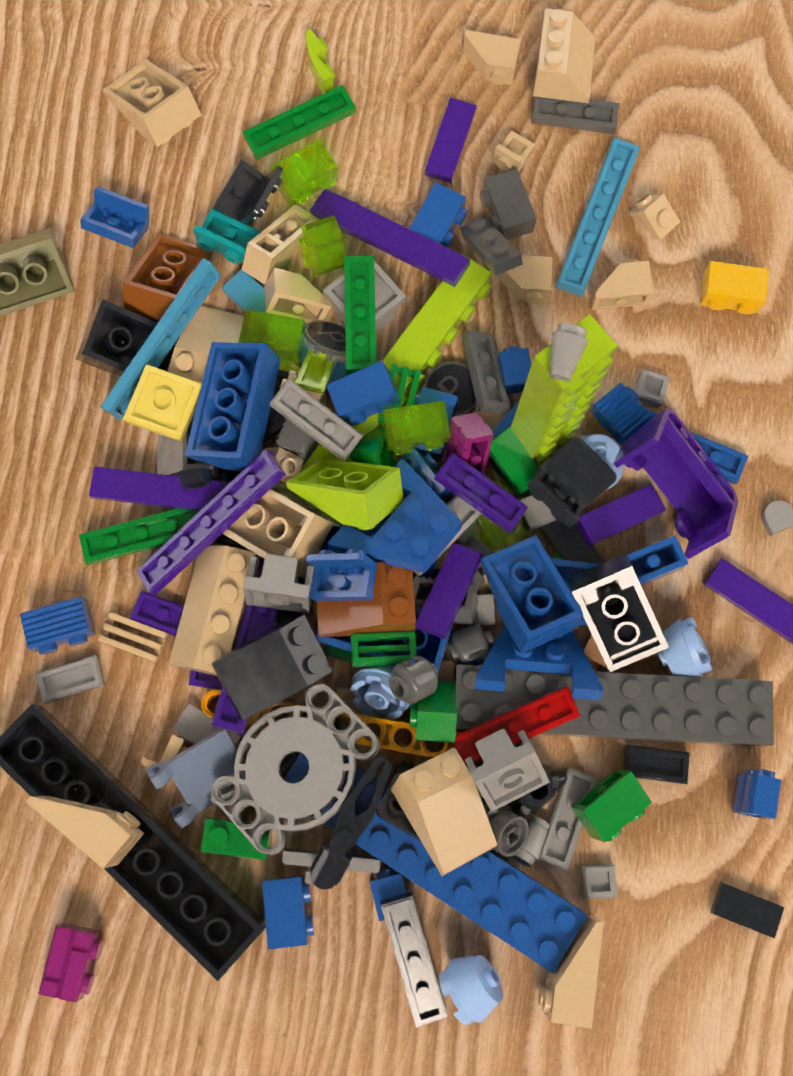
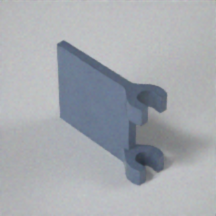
[146,729,244,829]

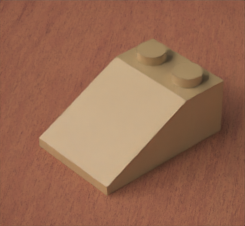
[102,59,202,147]
[168,306,252,383]
[223,489,334,578]
[391,747,498,876]
[26,796,144,869]
[538,915,604,1029]

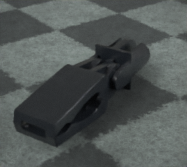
[310,757,393,890]

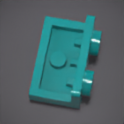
[193,209,261,264]

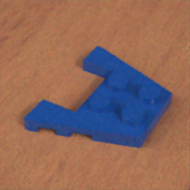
[328,459,462,573]
[475,625,603,700]

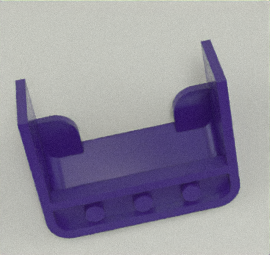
[613,408,738,559]

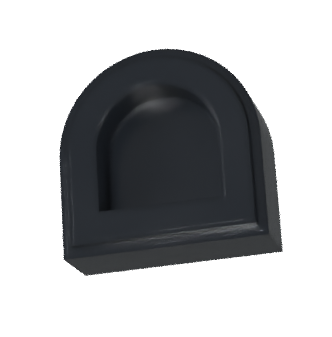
[179,468,213,491]

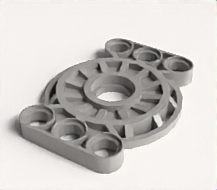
[211,684,380,855]

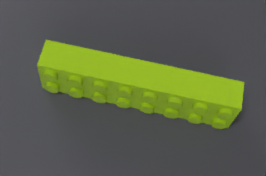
[511,314,618,464]

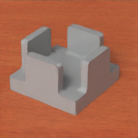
[323,254,406,334]
[243,554,314,614]
[465,729,550,812]

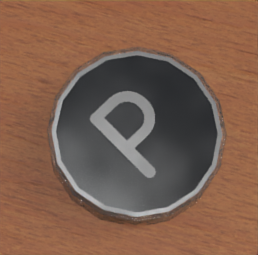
[302,320,346,362]
[424,361,477,416]

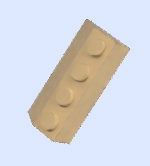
[169,546,260,676]

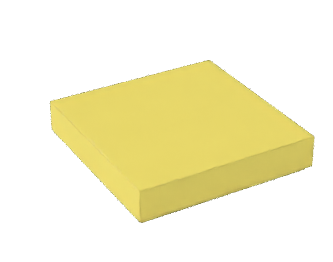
[123,364,202,442]

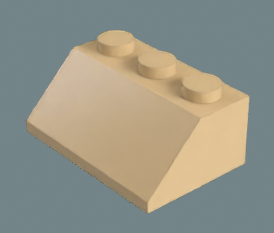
[533,8,595,103]

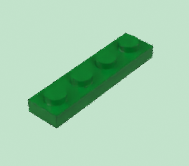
[242,85,356,160]
[344,256,376,374]
[79,508,199,566]

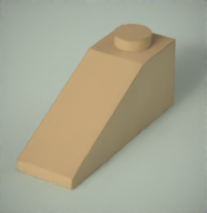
[242,204,319,285]

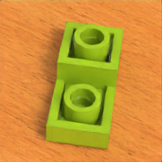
[306,29,335,94]

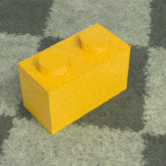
[700,261,769,314]

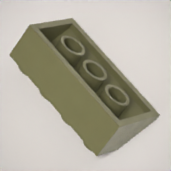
[0,228,74,316]

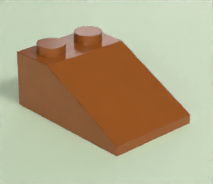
[123,233,212,321]
[317,562,416,637]

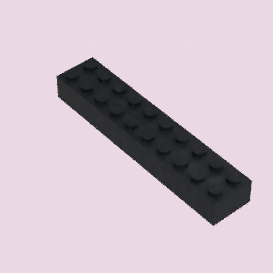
[0,704,266,981]

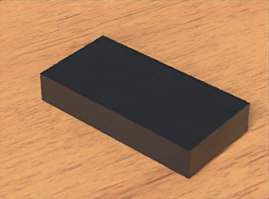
[623,744,690,784]
[710,882,784,939]

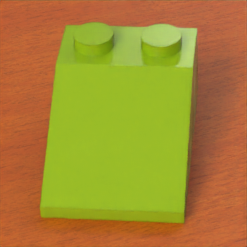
[286,457,404,530]

